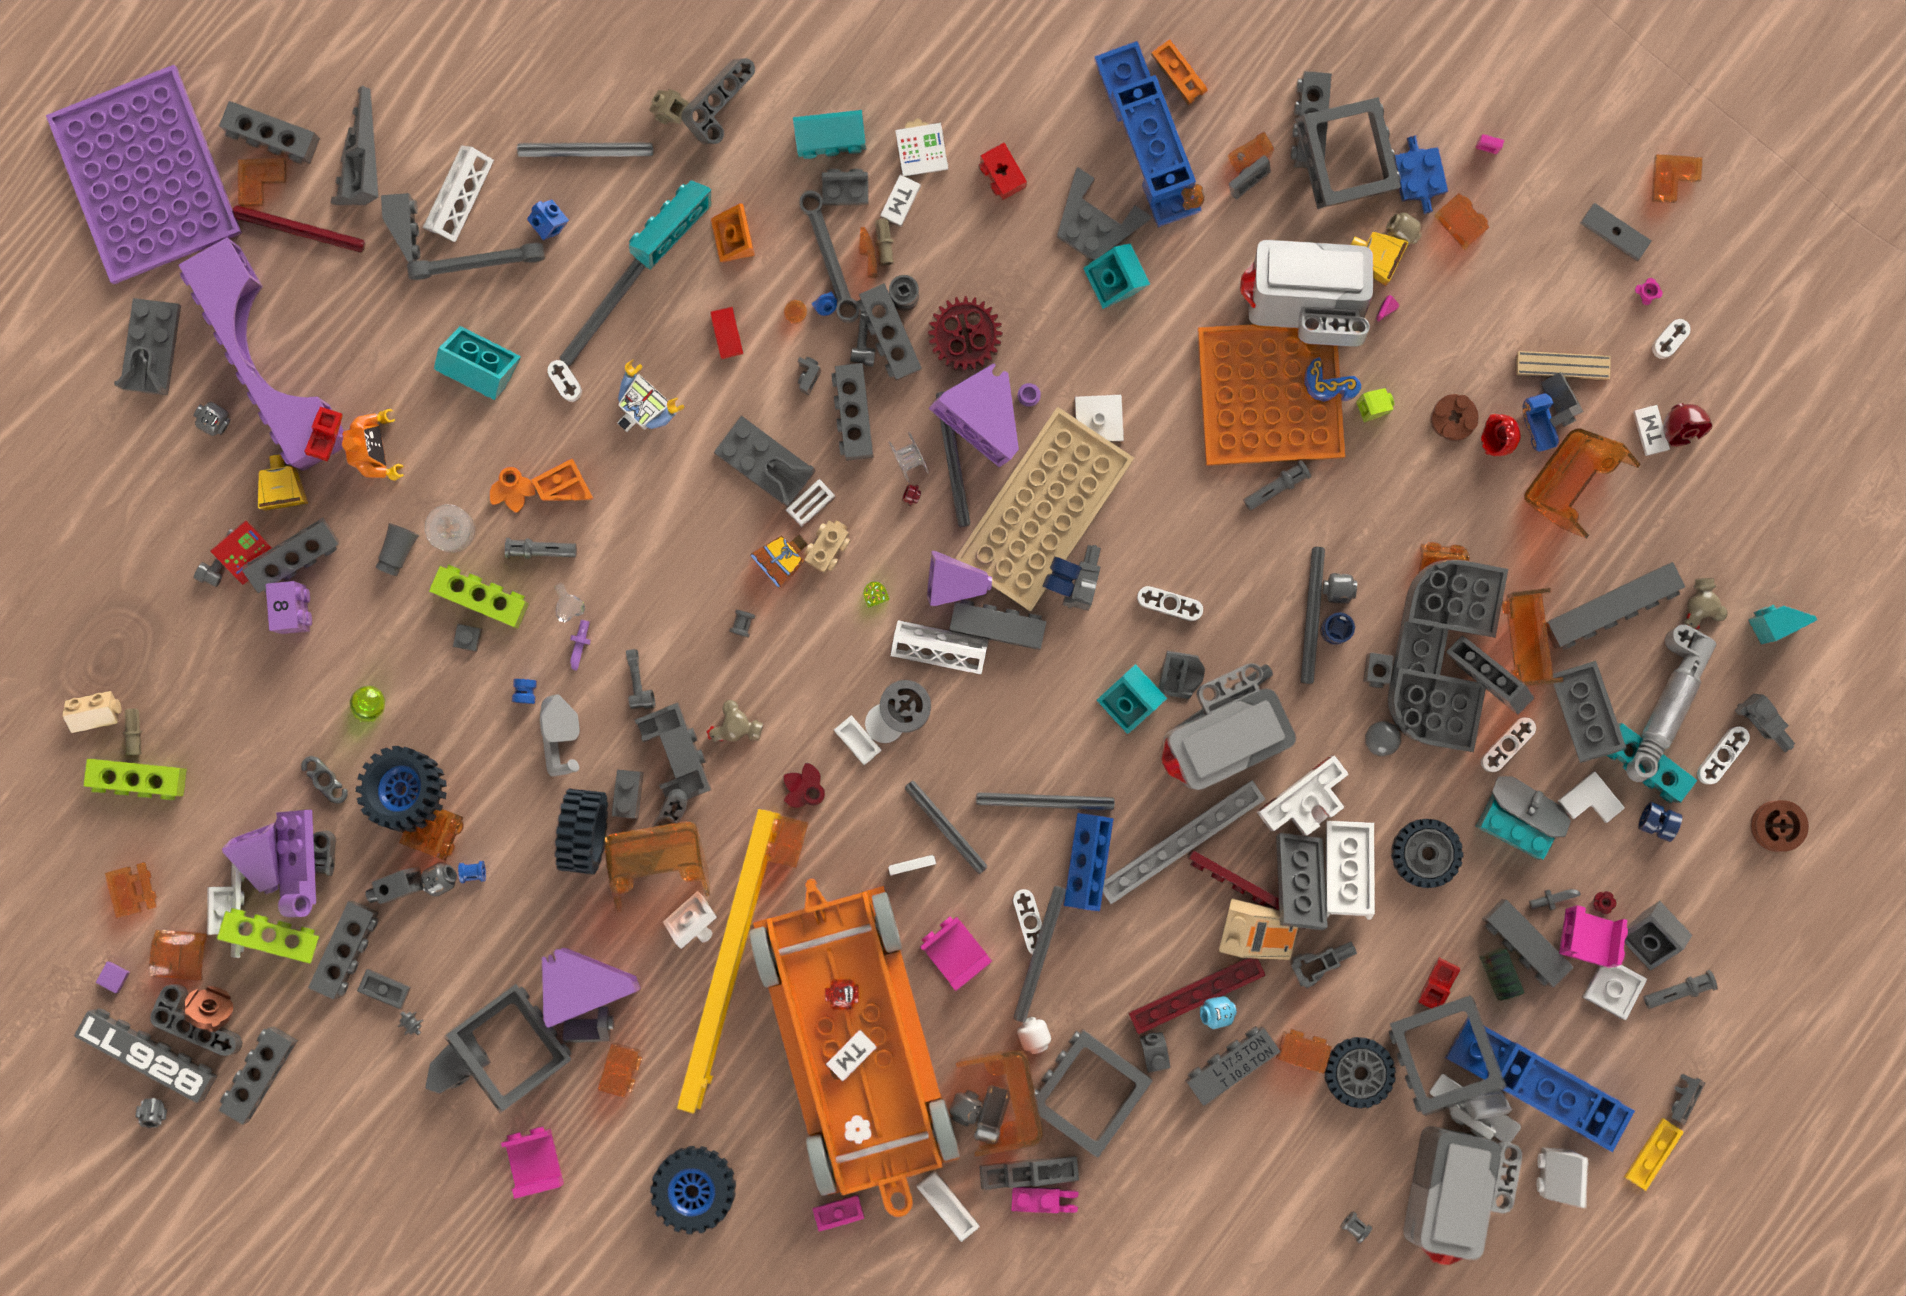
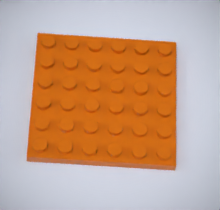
[1197,324,1345,466]

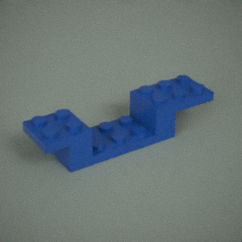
[1094,41,1201,227]
[1445,1017,1635,1152]

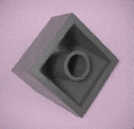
[1624,901,1692,971]

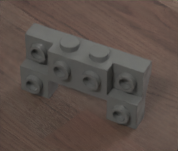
[635,703,711,806]

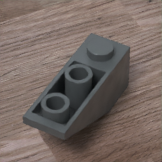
[381,193,420,262]

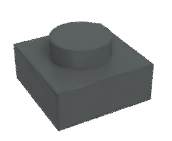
[453,624,482,652]

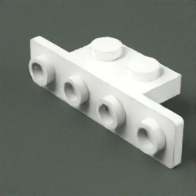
[207,863,245,958]
[1430,1074,1521,1143]

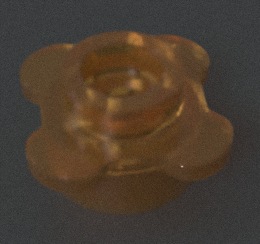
[1181,184,1205,210]

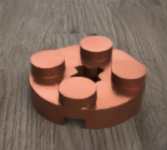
[1431,394,1479,441]
[184,986,234,1032]

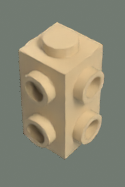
[804,520,851,574]
[63,691,121,733]

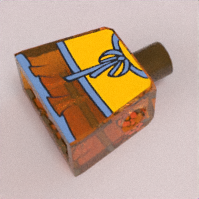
[750,534,808,590]

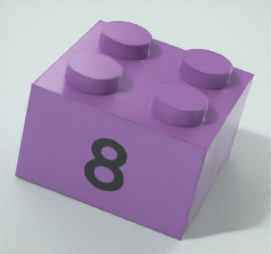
[266,581,312,634]

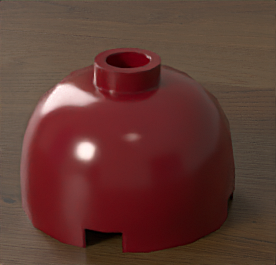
[1663,403,1713,447]

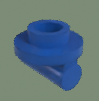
[811,291,837,316]

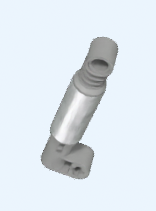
[1626,625,1717,782]

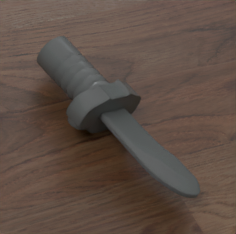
[1529,889,1581,910]

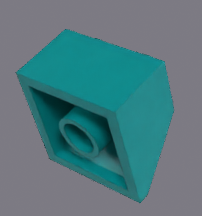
[1083,243,1150,309]
[1748,604,1818,644]
[1096,664,1167,734]

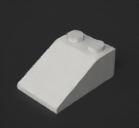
[1537,1148,1587,1207]

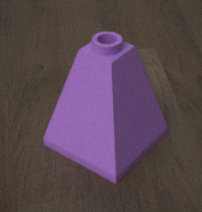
[927,551,992,606]
[222,822,280,894]

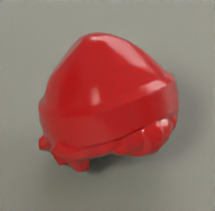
[1480,414,1521,456]

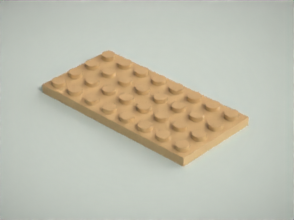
[955,407,1134,612]

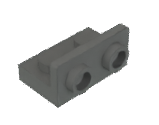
[822,169,869,205]

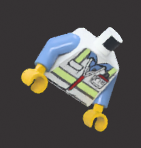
[617,359,684,432]

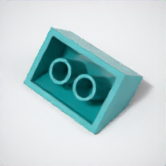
[793,110,866,159]
[434,326,521,400]
[1475,794,1555,860]

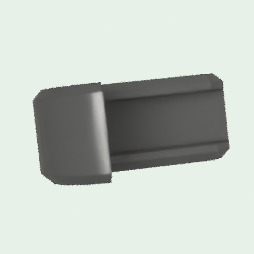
[974,1085,1011,1145]

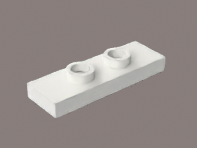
[916,1171,980,1242]

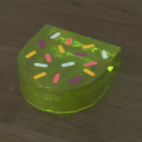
[863,581,890,608]

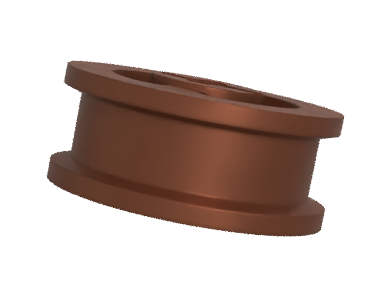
[1751,800,1809,852]

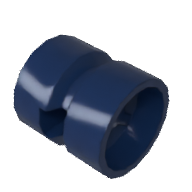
[1042,556,1082,597]
[1320,612,1355,645]
[1638,802,1683,842]

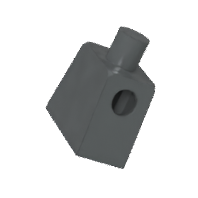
[365,867,423,904]

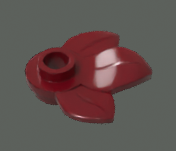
[783,763,825,808]

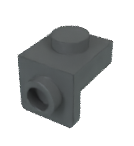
[1140,1032,1171,1073]

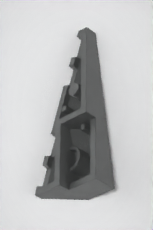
[331,86,379,205]

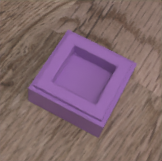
[96,961,130,993]

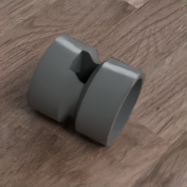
[889,275,919,311]

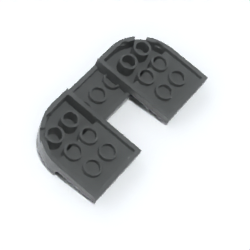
[1388,559,1509,752]

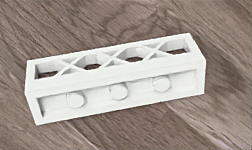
[423,145,494,242]
[891,621,989,674]

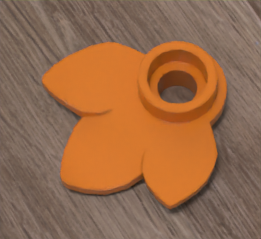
[490,467,535,513]

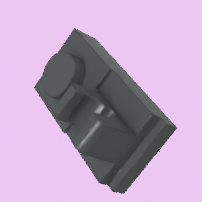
[1671,1074,1706,1125]

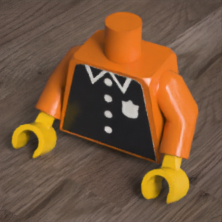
[342,409,404,481]

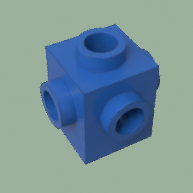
[527,199,569,240]

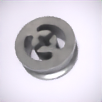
[880,680,931,733]

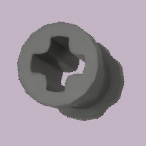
[729,609,756,638]
[1340,1211,1372,1243]

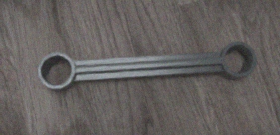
[799,190,860,323]
[407,243,545,280]

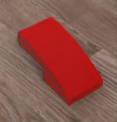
[710,307,744,359]
[304,407,343,462]
[1418,957,1461,1009]

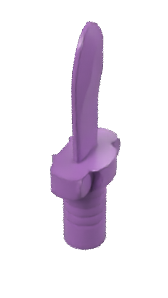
[570,620,591,671]

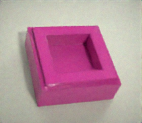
[1475,134,1504,154]

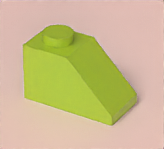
[1356,388,1395,423]

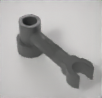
[850,311,875,367]
[194,529,233,587]
[626,649,655,709]

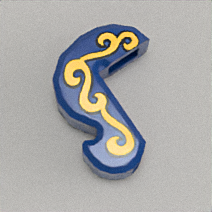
[1304,357,1361,401]
[1522,393,1559,452]

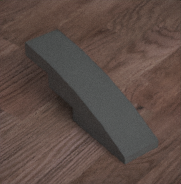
[979,1156,1079,1190]

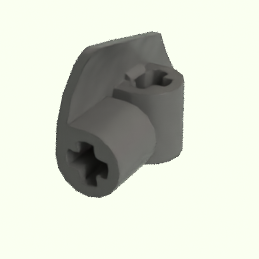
[425,1032,491,1094]

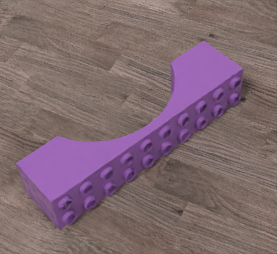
[179,237,344,471]

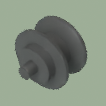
[397,1011,424,1036]

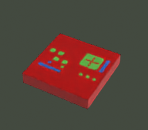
[210,520,272,585]

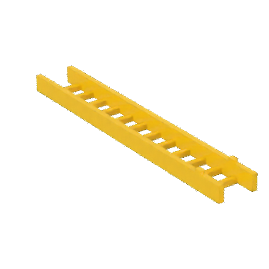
[677,809,781,1113]

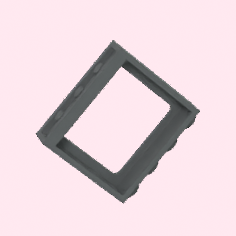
[1295,97,1401,209]
[444,984,572,1113]
[1389,995,1507,1116]
[1027,1029,1153,1158]

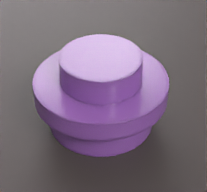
[1017,383,1041,407]

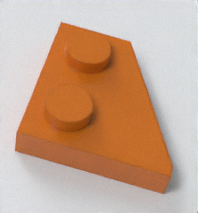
[531,458,594,501]

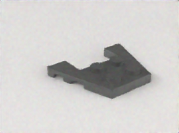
[1057,167,1152,261]

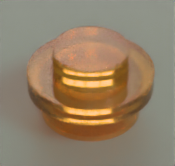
[784,300,807,323]

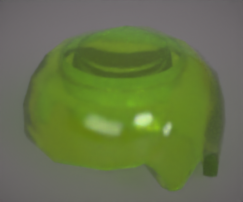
[349,685,385,722]

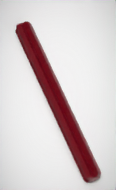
[232,205,366,253]

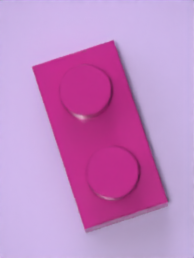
[812,1195,865,1232]

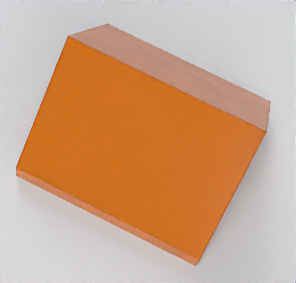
[711,203,755,262]

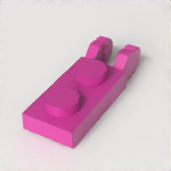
[1011,1187,1078,1213]

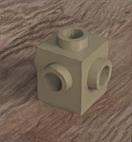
[649,89,689,125]

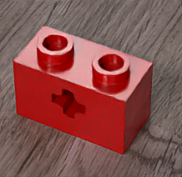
[979,142,1027,200]

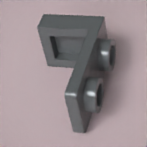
[1541,372,1583,427]
[563,1007,614,1043]

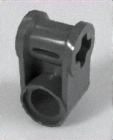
[313,830,336,876]

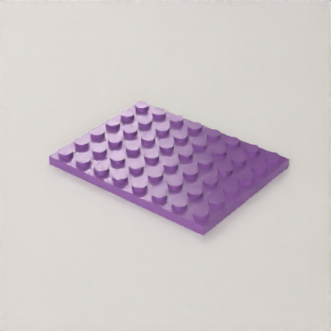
[46,65,242,284]

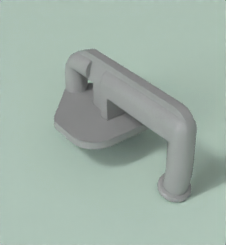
[540,695,580,777]

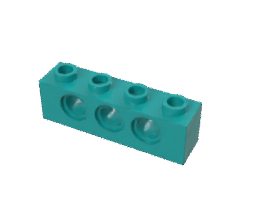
[1606,723,1698,803]

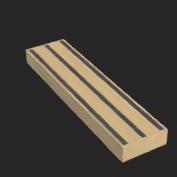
[1516,351,1611,380]

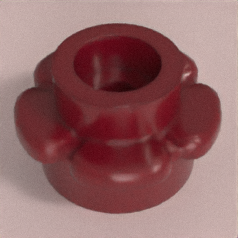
[902,484,921,506]
[1593,891,1617,914]

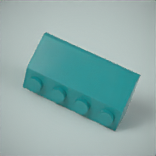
[629,180,712,270]

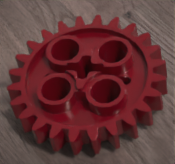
[928,296,1003,372]

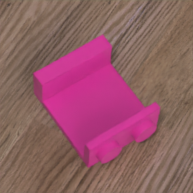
[1559,905,1628,968]
[920,916,992,991]
[501,1126,564,1199]

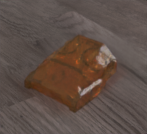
[149,929,208,980]

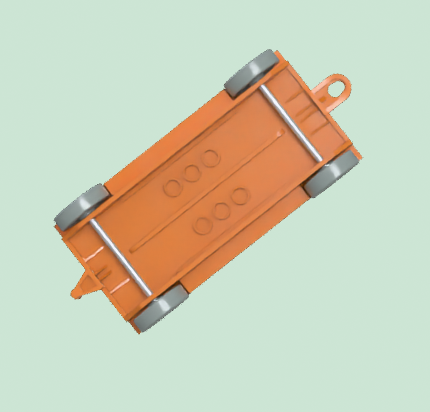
[750,879,959,1217]

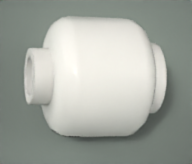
[1017,1017,1051,1054]

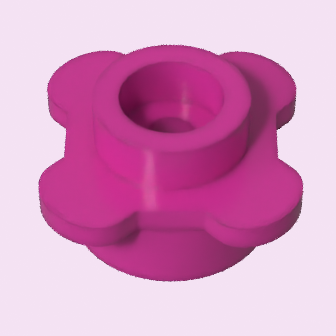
[1635,278,1663,305]

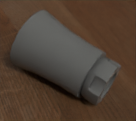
[376,523,419,576]

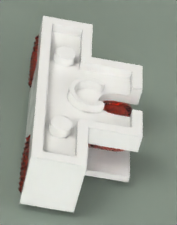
[1257,756,1349,836]

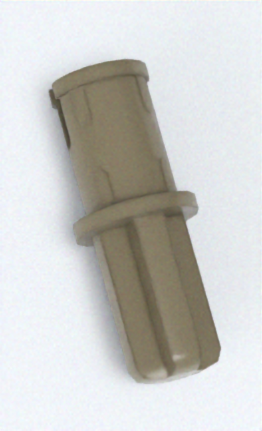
[875,218,894,266]
[123,708,142,755]

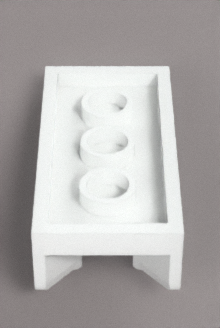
[1326,821,1375,920]

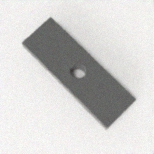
[1580,203,1652,261]

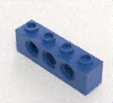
[1064,813,1114,911]

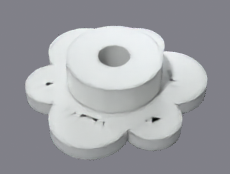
[845,1115,871,1144]

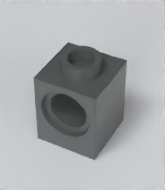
[1363,653,1394,688]

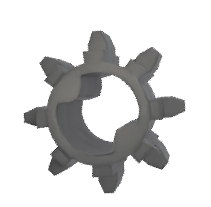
[135,1098,167,1128]

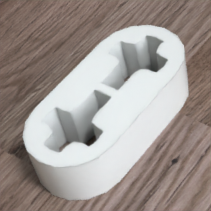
[1652,319,1690,359]
[548,360,582,402]

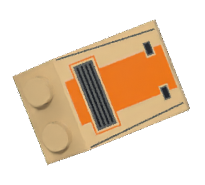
[1219,899,1298,960]

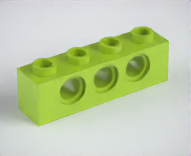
[429,564,529,629]
[83,759,187,800]
[217,908,319,964]

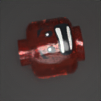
[825,979,859,1010]

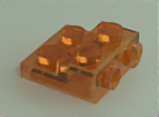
[399,809,464,861]

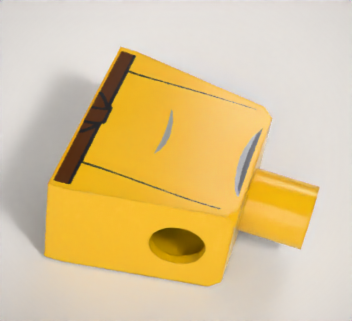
[1350,232,1409,286]
[258,455,308,511]

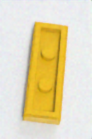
[1624,1118,1684,1191]

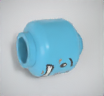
[1200,996,1237,1029]

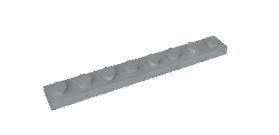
[1103,780,1266,904]

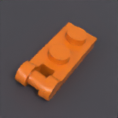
[1151,39,1208,105]

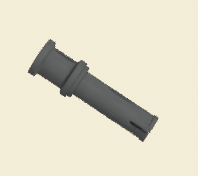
[1243,460,1311,511]
[505,538,577,559]
[1643,970,1718,1009]

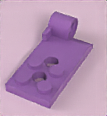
[276,810,316,917]

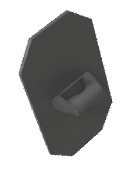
[1492,776,1571,838]

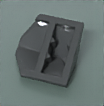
[1159,651,1205,699]

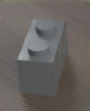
[612,769,644,819]

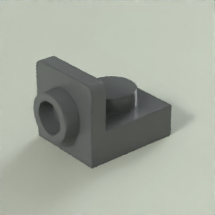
[798,357,822,395]

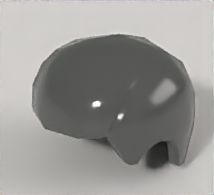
[1365,721,1402,756]

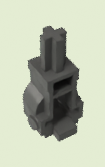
[1062,545,1101,611]
[1735,693,1795,752]
[1291,941,1357,989]

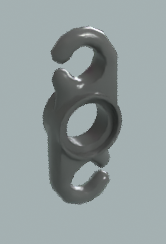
[301,756,348,804]

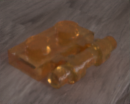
[105,862,157,918]

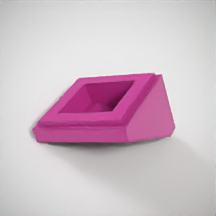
[1376,295,1399,321]

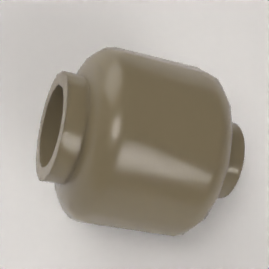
[1386,212,1422,246]

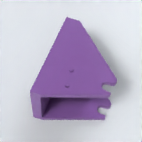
[928,364,1019,467]
[542,947,641,1028]

